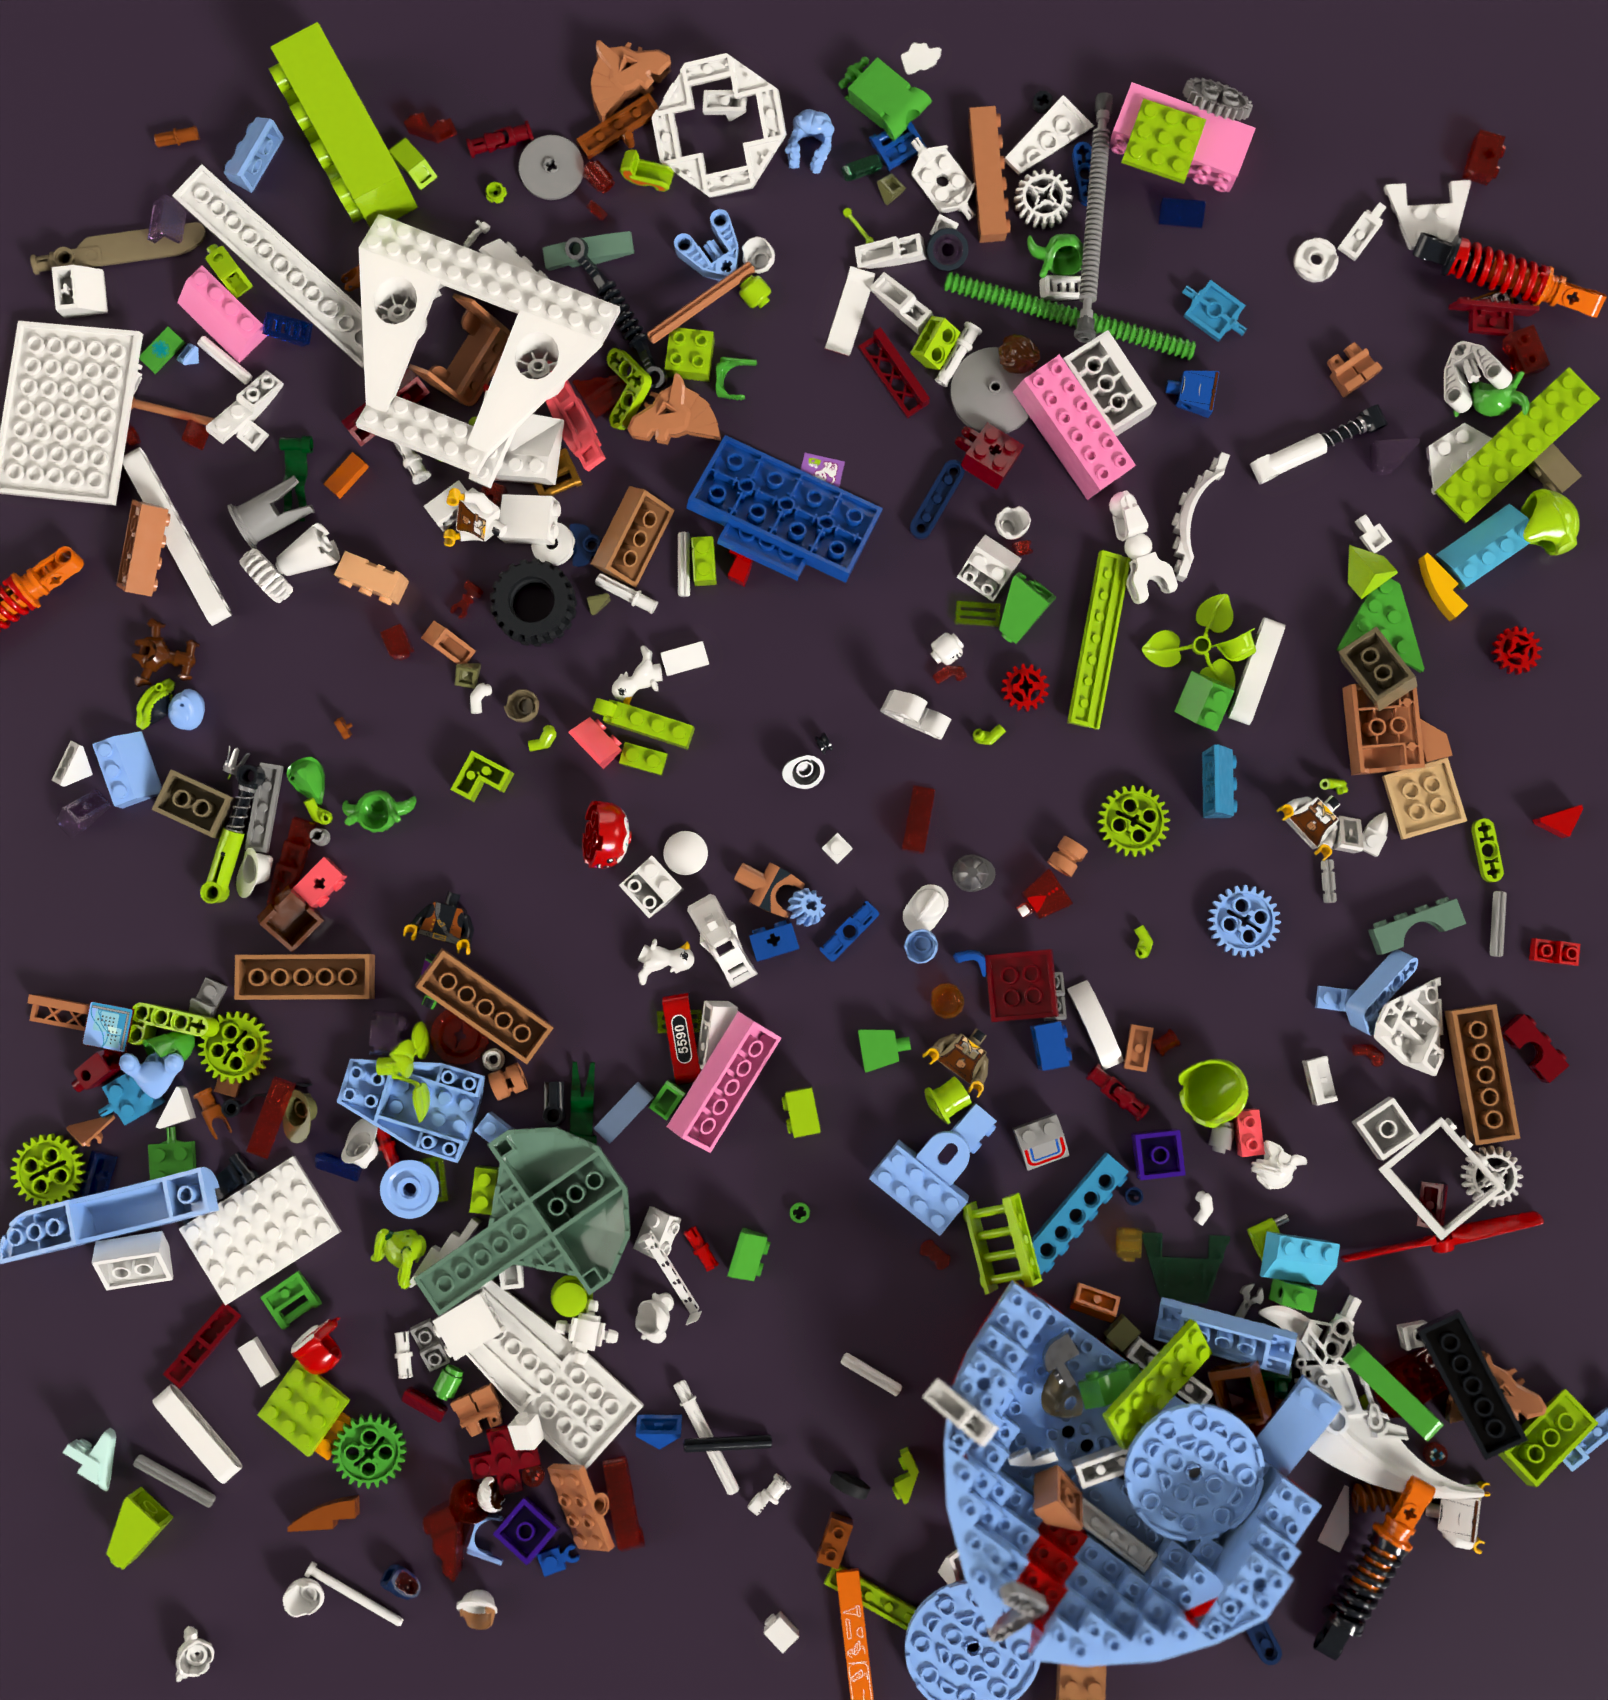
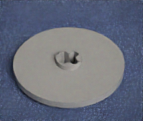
[519,135,584,200]

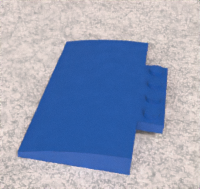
[686,435,883,583]

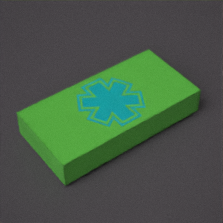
[139,327,185,374]

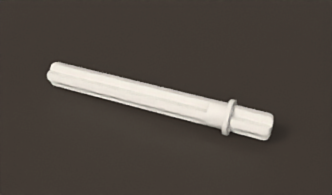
[674,1380,739,1495]

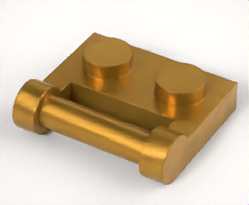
[534,448,583,496]

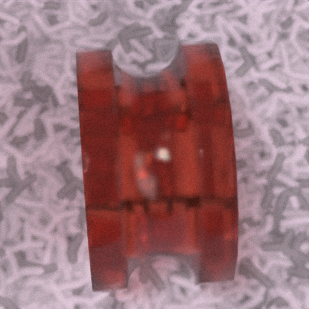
[1012,540,1033,556]

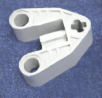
[1444,341,1512,413]
[880,690,951,740]

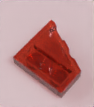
[572,375,631,418]

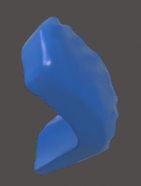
[953,950,986,977]

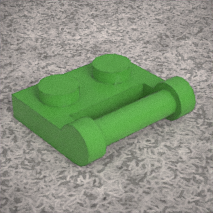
[260,1270,322,1330]

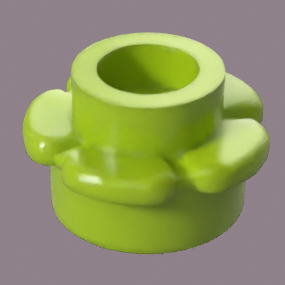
[485,182,507,203]

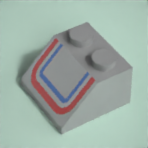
[1012,1113,1070,1171]

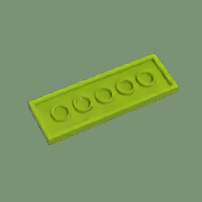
[1102,1319,1212,1450]

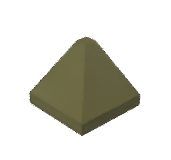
[877,173,906,205]
[587,593,611,615]
[455,663,481,689]

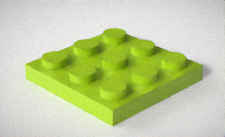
[1121,98,1206,184]
[257,1360,350,1457]

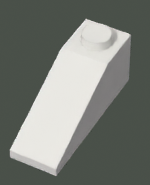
[697,1000,738,1070]

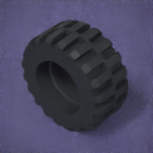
[490,559,577,647]

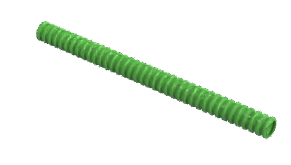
[944,271,1196,361]

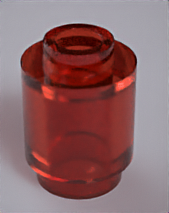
[583,160,615,194]

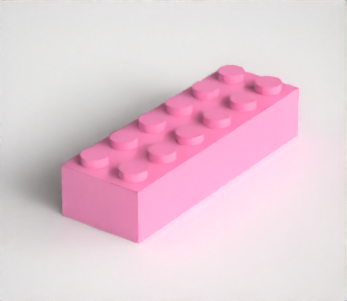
[667,1011,781,1153]

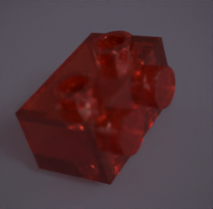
[1502,324,1550,379]

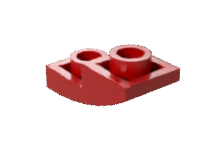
[1529,938,1581,966]

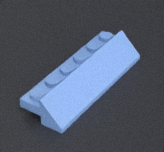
[1154,1297,1298,1376]

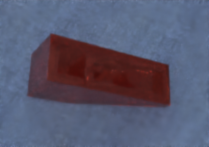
[901,785,935,855]

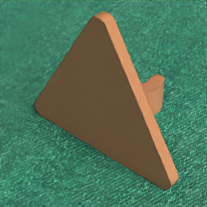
[66,1114,115,1147]

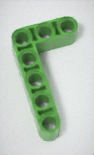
[1342,1343,1443,1441]

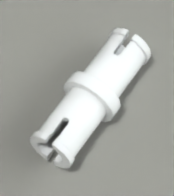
[394,1331,413,1379]

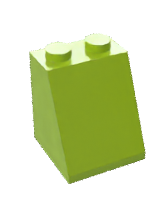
[106,1487,174,1569]

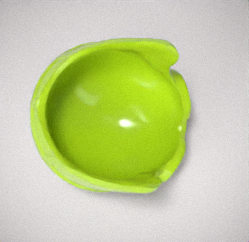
[1520,489,1580,555]
[1178,1059,1248,1128]

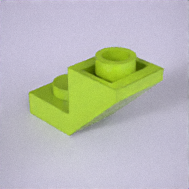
[388,137,437,190]
[892,1446,919,1505]

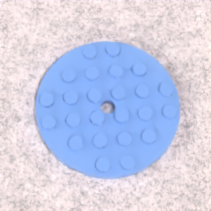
[1124,1403,1265,1542]
[905,1580,1041,1700]

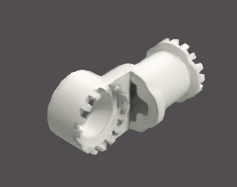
[747,1473,791,1516]

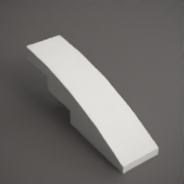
[409,1217,482,1288]

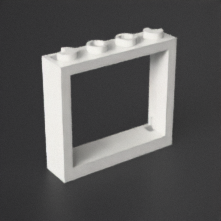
[1379,1117,1505,1240]

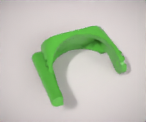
[716,357,757,400]

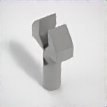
[1235,1283,1264,1318]

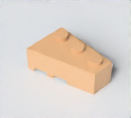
[334,551,409,606]

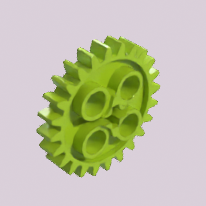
[1097,785,1170,857]
[198,1011,273,1084]
[10,1133,86,1207]

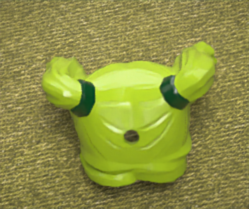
[371,1228,427,1289]

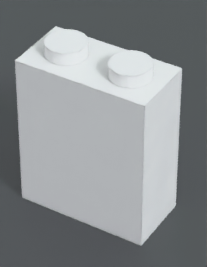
[497,494,561,545]
[432,1290,505,1361]

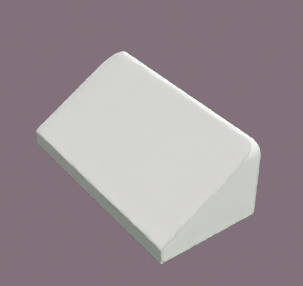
[660,641,709,676]
[238,1336,281,1387]

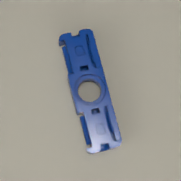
[820,901,879,962]

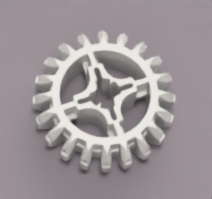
[1014,169,1073,229]
[239,548,293,603]
[1460,1145,1523,1207]

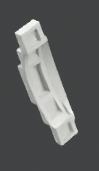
[1171,452,1230,582]

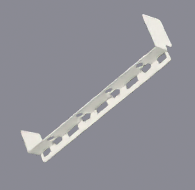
[638,1231,702,1325]

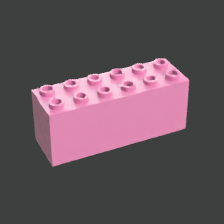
[1109,82,1256,192]
[1013,354,1136,500]

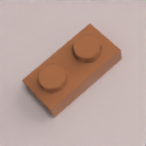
[1123,1024,1154,1072]

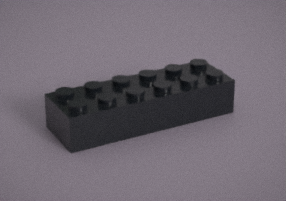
[1415,1309,1528,1460]

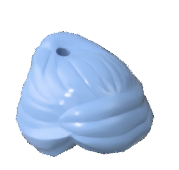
[168,689,205,730]

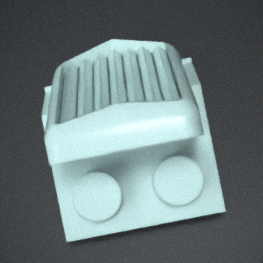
[63,1428,116,1491]

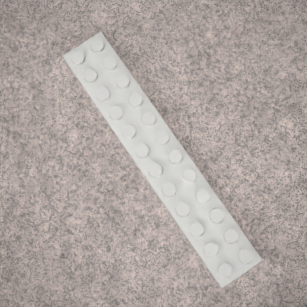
[172,164,364,369]

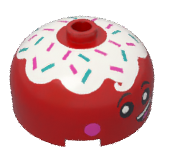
[582,801,632,869]

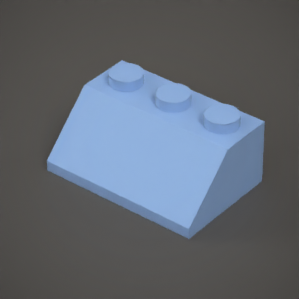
[224,117,284,193]
[92,731,162,809]

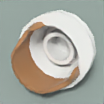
[457,1589,497,1630]

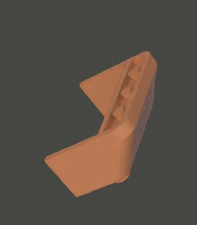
[408,293,511,406]

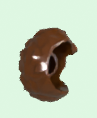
[998,334,1040,374]

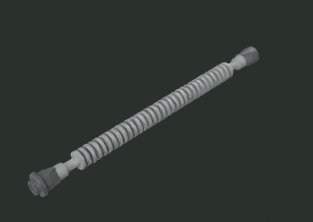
[1074,92,1113,343]

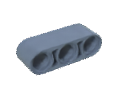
[593,1082,654,1144]

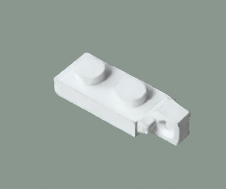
[1337,202,1386,261]

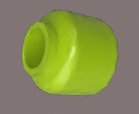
[739,275,771,309]

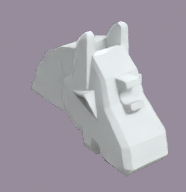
[687,894,758,989]

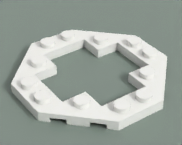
[651,53,787,198]

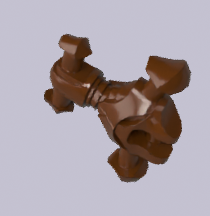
[132,618,200,687]

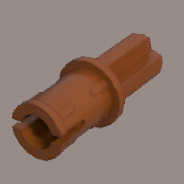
[154,126,200,147]

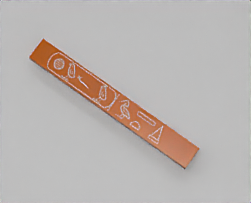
[836,1568,874,1700]

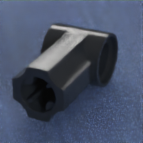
[543,1082,566,1126]

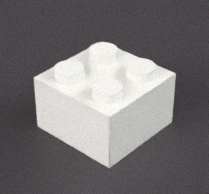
[1352,1097,1420,1161]

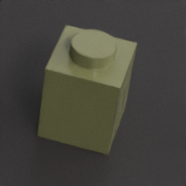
[1103,1313,1141,1352]

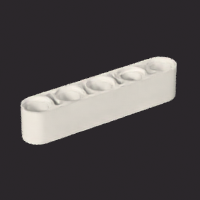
[1228,617,1285,725]
[153,1384,242,1484]

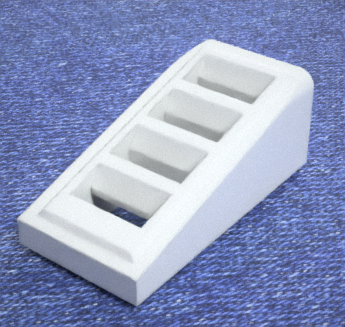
[1039,275,1081,301]

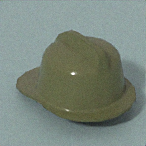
[283,1089,317,1143]

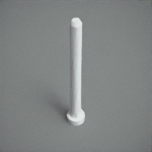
[304,1561,404,1626]

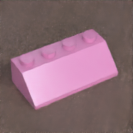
[177,265,270,363]

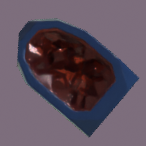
[380,1564,421,1600]

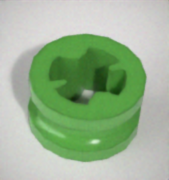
[790,1202,810,1223]

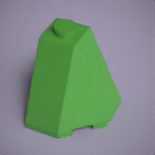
[999,572,1056,644]

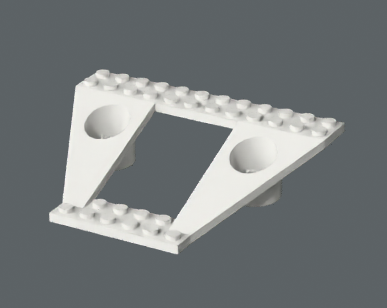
[356,214,620,475]

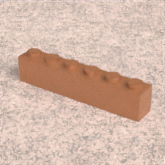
[968,106,1010,243]

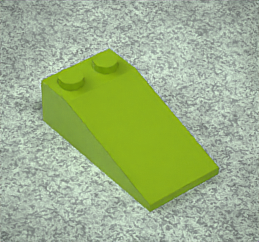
[1498,1389,1598,1487]

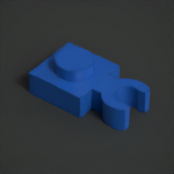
[537,1543,580,1577]

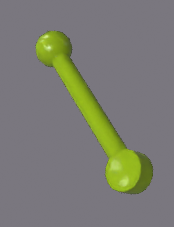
[843,208,874,244]

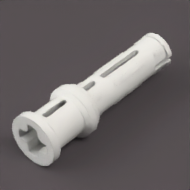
[935,321,982,387]
[394,442,431,484]

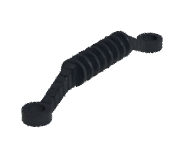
[565,237,668,389]

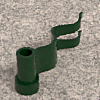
[279,436,313,522]
[569,1062,597,1144]

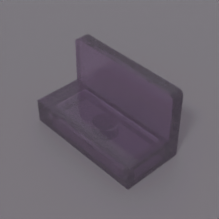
[147,194,187,244]

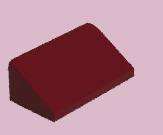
[1417,1181,1448,1228]
[402,1386,448,1423]

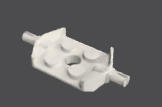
[911,137,976,221]

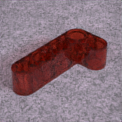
[603,1455,645,1552]

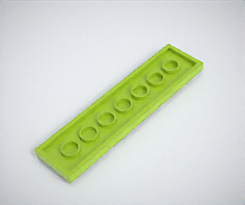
[1435,367,1600,523]

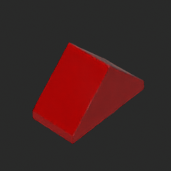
[1533,805,1583,838]

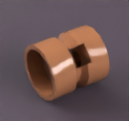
[1047,836,1088,877]
[488,1062,528,1101]

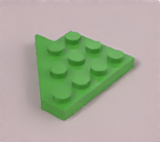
[1336,578,1424,673]

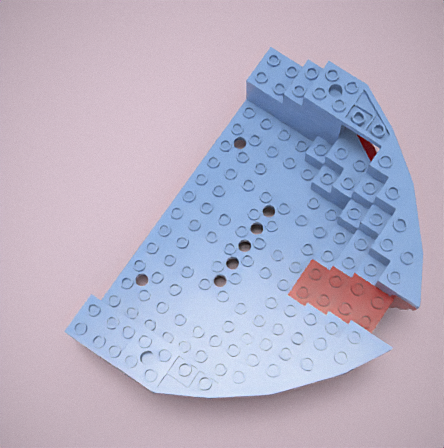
[944,1279,1321,1667]

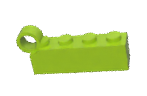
[592,698,695,750]

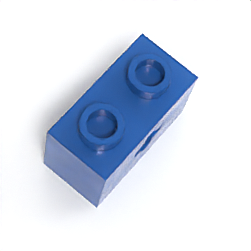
[749,920,800,962]

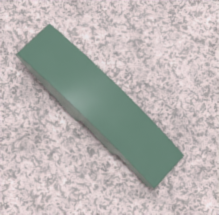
[543,231,634,271]

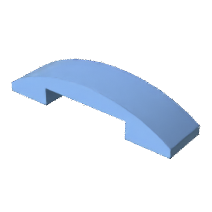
[1563,1406,1608,1472]

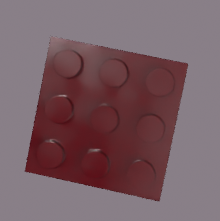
[985,949,1059,1022]

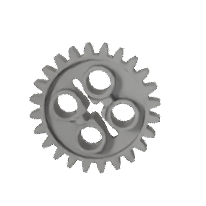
[1182,77,1253,121]

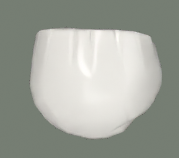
[283,1578,324,1617]

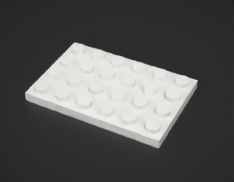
[179,1156,342,1305]

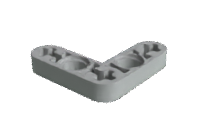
[986,1582,1048,1642]

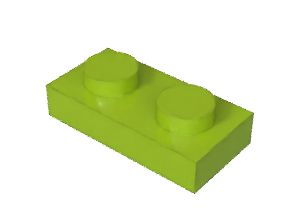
[619,742,668,776]

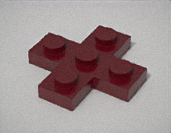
[469,1424,541,1496]

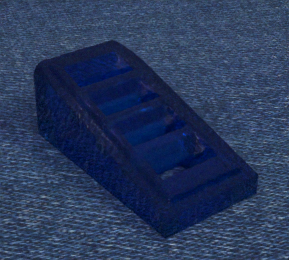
[262,312,313,347]

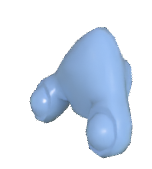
[119,1052,184,1099]

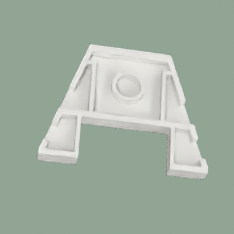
[1384,180,1471,250]

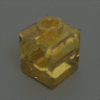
[1116,1228,1142,1262]

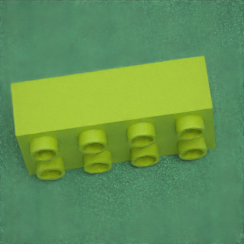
[268,22,418,228]

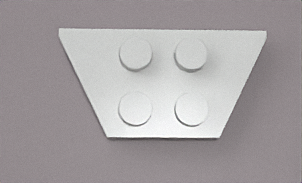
[1426,423,1492,495]

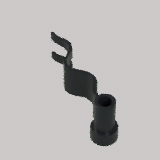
[221,1082,313,1118]
[183,1152,259,1226]

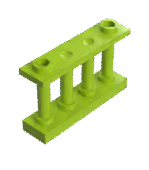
[963,1193,1042,1295]

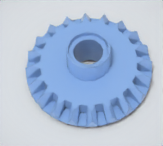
[380,1160,439,1219]

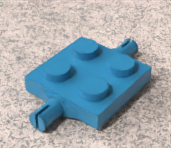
[1182,280,1248,342]
[98,1073,165,1126]

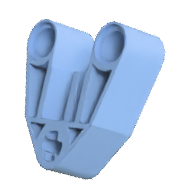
[674,209,739,281]

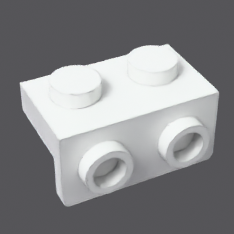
[633,1206,681,1259]

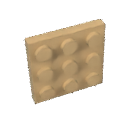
[1382,757,1467,840]

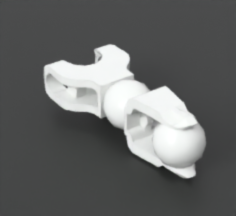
[1109,490,1178,604]

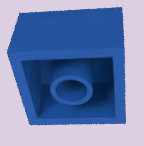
[1030,1021,1072,1071]

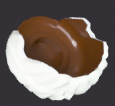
[477,1477,505,1513]

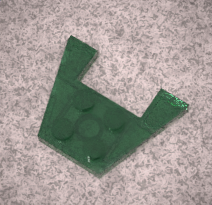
[1141,1231,1230,1304]

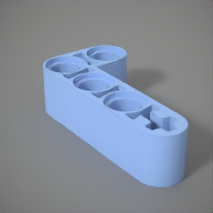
[1345,949,1418,1036]

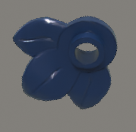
[570,523,602,567]

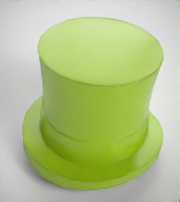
[925,1076,972,1125]
[551,1275,593,1317]

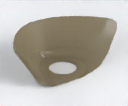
[1041,1369,1083,1418]

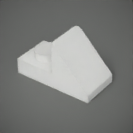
[703,90,747,121]

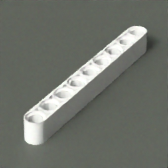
[123,447,232,626]

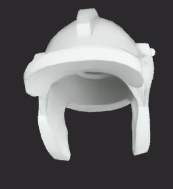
[1251,1140,1307,1190]

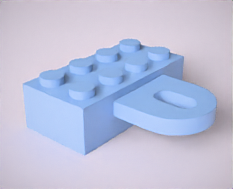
[869,1131,970,1236]

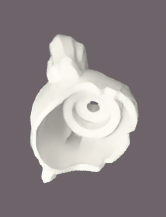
[635,1292,674,1343]
[176,1626,214,1682]

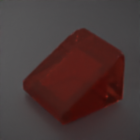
[181,419,209,450]

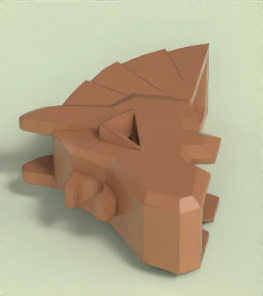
[591,40,671,123]
[627,373,721,445]
[1445,1351,1547,1423]

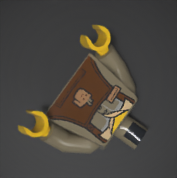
[922,1028,989,1097]

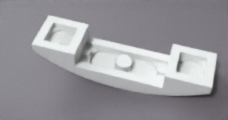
[1067,980,1124,1070]

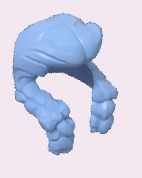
[785,109,835,174]

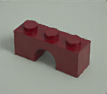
[1501,1014,1570,1083]

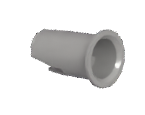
[228,475,315,549]

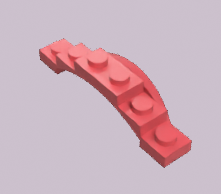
[546,360,606,472]

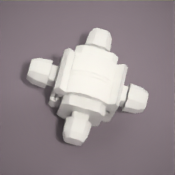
[555,1299,619,1365]

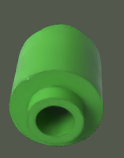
[433,1364,464,1401]

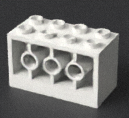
[1063,330,1157,436]

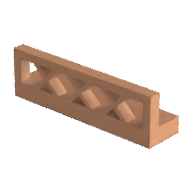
[27,994,90,1031]

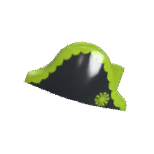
[136,678,175,730]

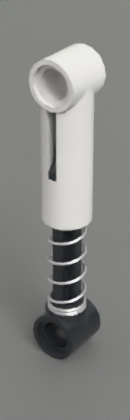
[1250,404,1388,484]

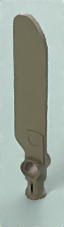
[30,222,206,275]

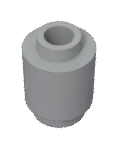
[1208,1122,1235,1154]

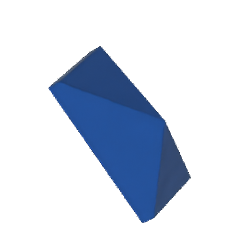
[636,1415,682,1450]

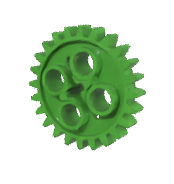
[332,1413,407,1489]

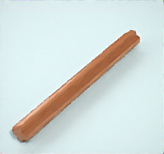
[647,262,755,344]

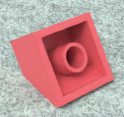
[568,717,622,769]

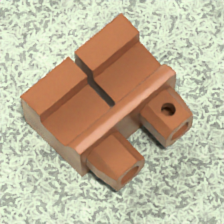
[1327,342,1383,398]
[450,1383,503,1437]

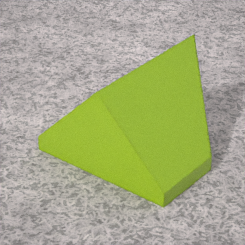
[1348,545,1398,599]

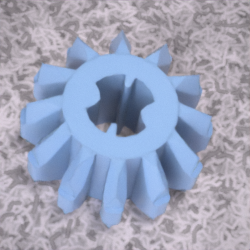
[787,888,826,927]

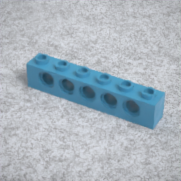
[1031,1152,1129,1274]

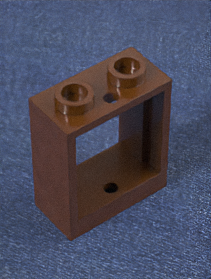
[1208,1360,1272,1426]

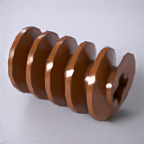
[1352,1483,1402,1513]

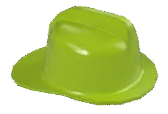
[1211,628,1256,662]

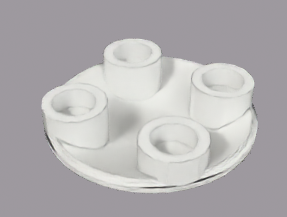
[663,831,708,875]

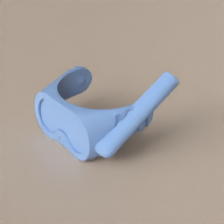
[465,1512,503,1565]

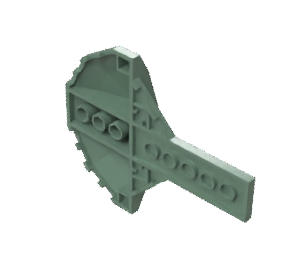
[414,1127,631,1316]

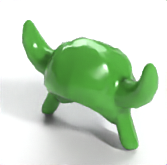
[1027,233,1083,278]
[1454,371,1529,417]
[342,790,417,833]

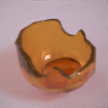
[931,983,964,1019]

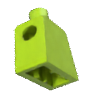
[205,244,253,299]

